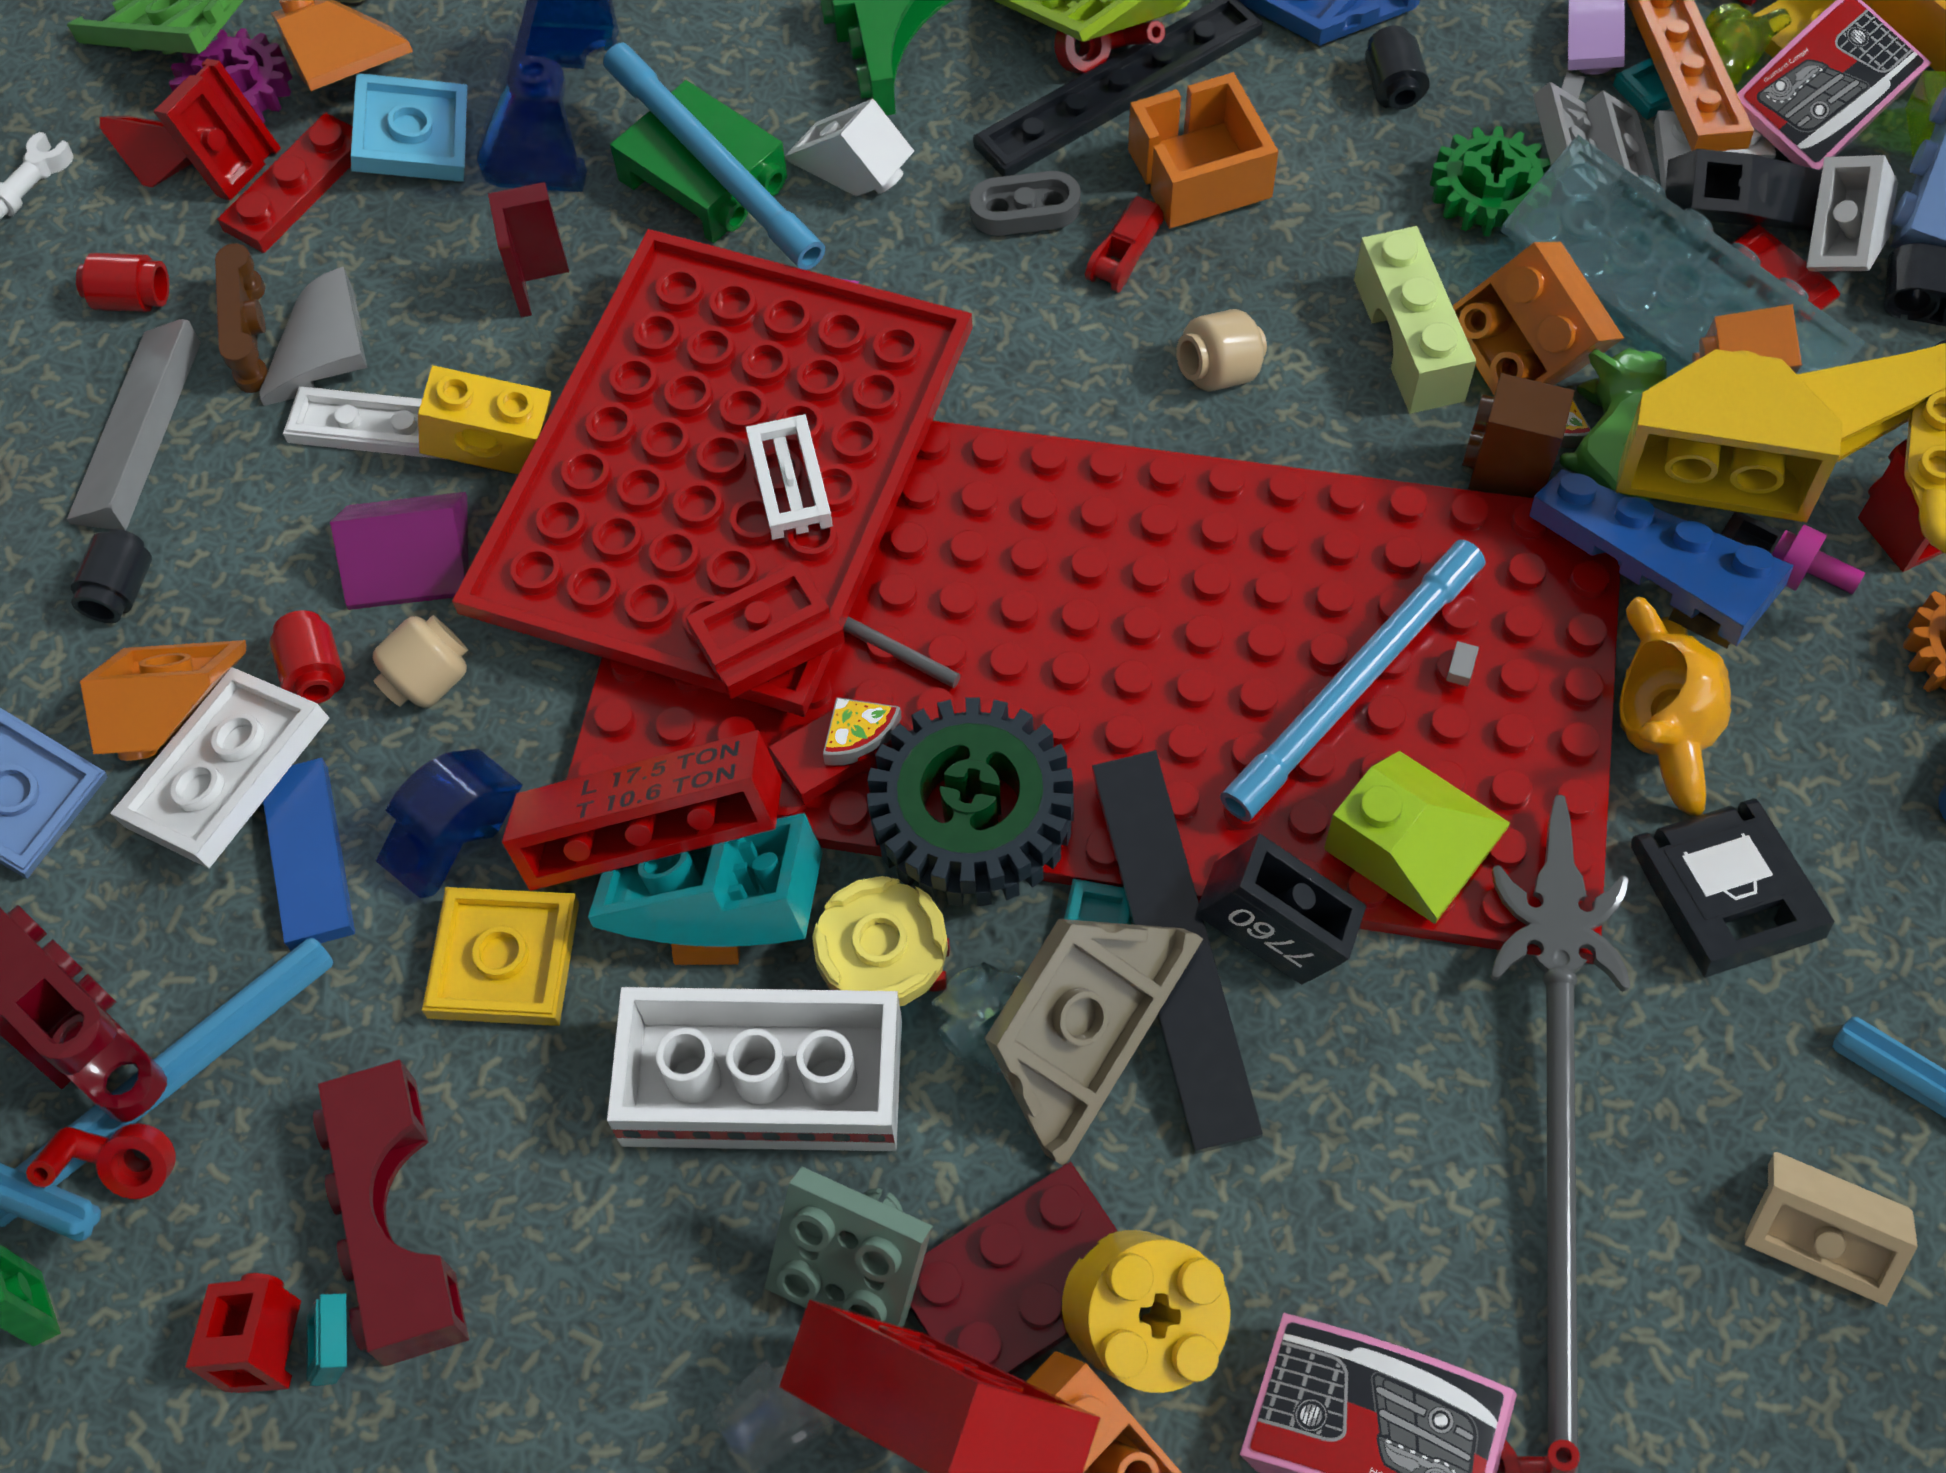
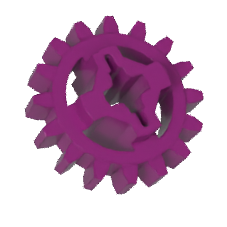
[169,28,293,123]

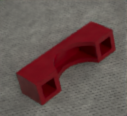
[313,1059,469,1367]

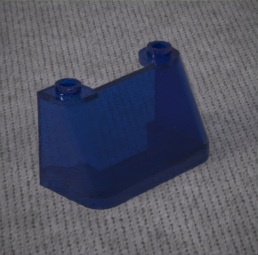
[477,0,619,192]

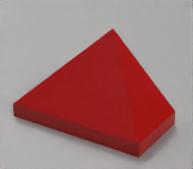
[99,116,192,187]

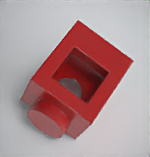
[186,1273,301,1393]

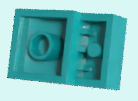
[588,813,823,947]

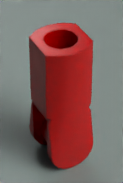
[1085,196,1164,293]

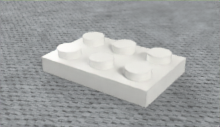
[110,667,329,869]

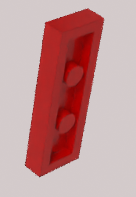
[217,112,353,253]

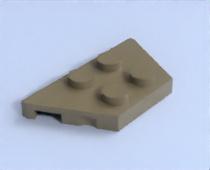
[985,919,1203,1166]

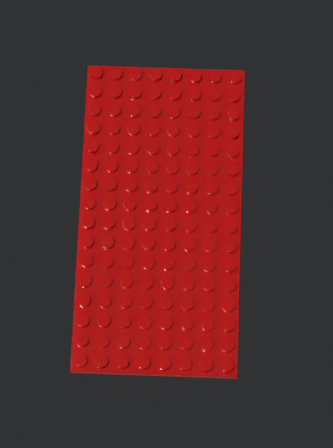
[566,421,1620,964]

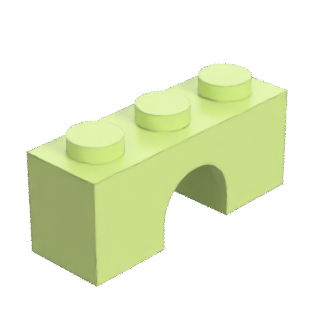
[1354,226,1476,414]

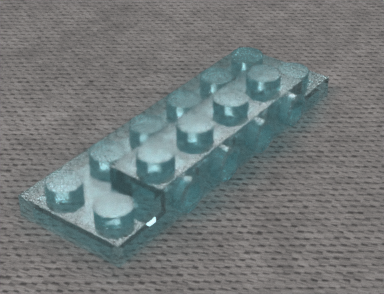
[1501,135,1866,374]

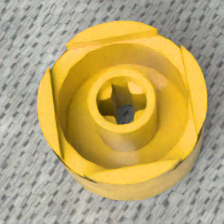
[1062,1230,1230,1393]

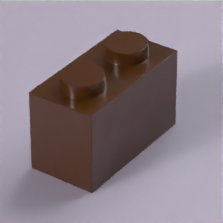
[1462,373,1575,498]

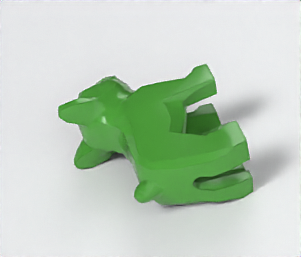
[1559,348,1667,502]

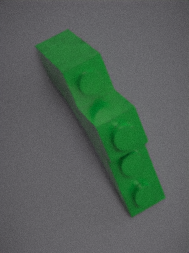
[820,0,953,115]

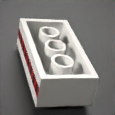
[607,987,902,1151]

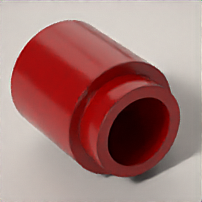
[76,253,169,312]
[270,610,345,704]

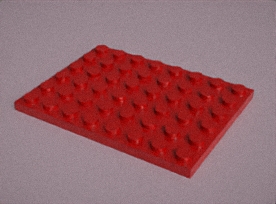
[452,229,973,717]

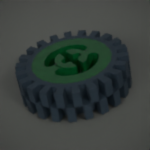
[867,698,1074,906]

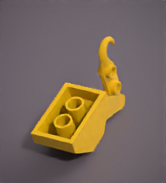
[1616,343,1946,554]

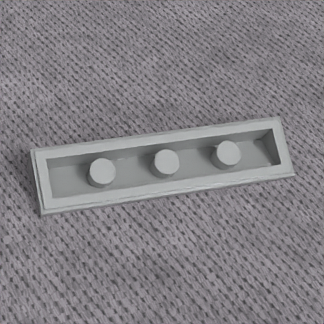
[67,319,201,531]

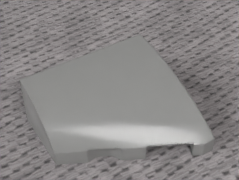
[259,267,367,406]

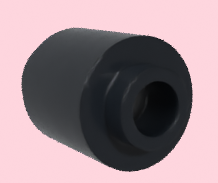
[1365,26,1430,109]
[71,529,152,623]

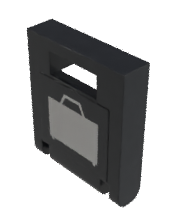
[1631,798,1835,978]

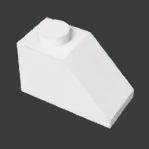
[785,99,914,196]
[1807,155,1898,271]

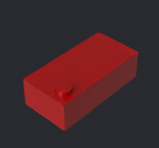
[779,1299,1101,1473]

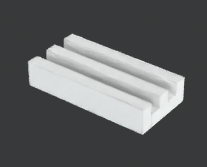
[746,414,833,540]

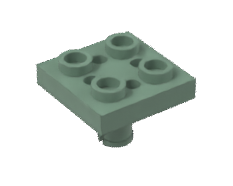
[764,1167,933,1327]

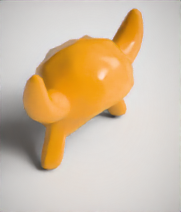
[1619,597,1731,817]

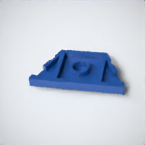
[1239,0,1420,46]

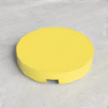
[812,876,948,1006]

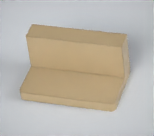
[1745,1152,1918,1306]

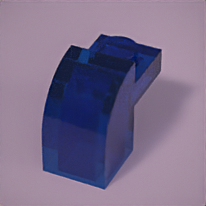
[376,749,523,898]

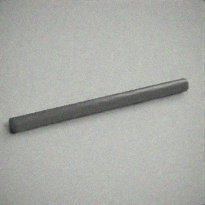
[843,616,961,688]

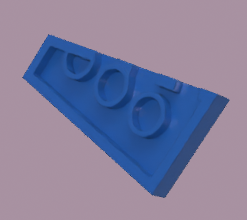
[1529,469,1794,647]

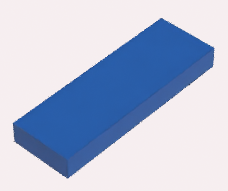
[263,758,355,951]

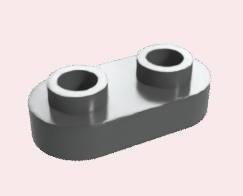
[970,171,1081,236]

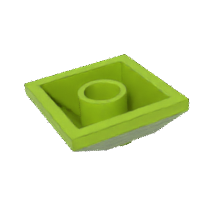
[1324,751,1510,924]

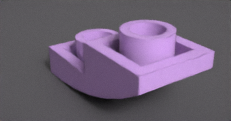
[1568,0,1625,75]

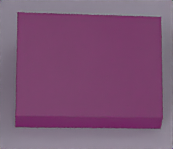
[330,492,469,610]

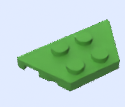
[67,0,244,54]

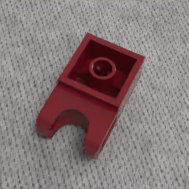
[0,905,167,1123]

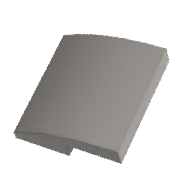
[1533,82,1661,201]

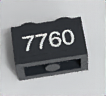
[1195,833,1367,985]

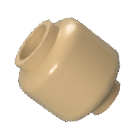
[1176,309,1267,392]
[373,615,468,708]

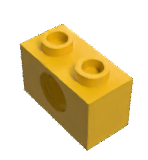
[418,365,551,474]

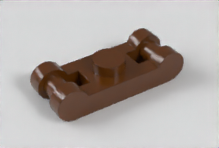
[215,243,268,393]

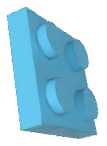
[351,73,467,182]

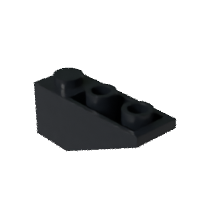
[1663,149,1822,231]

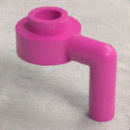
[1772,524,1865,594]

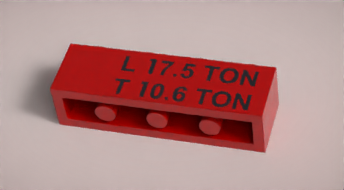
[502,730,782,891]

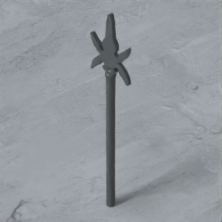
[1491,795,1630,1473]

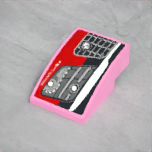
[1737,0,1931,170]
[1240,1313,1517,1473]

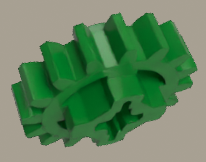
[1430,126,1556,237]

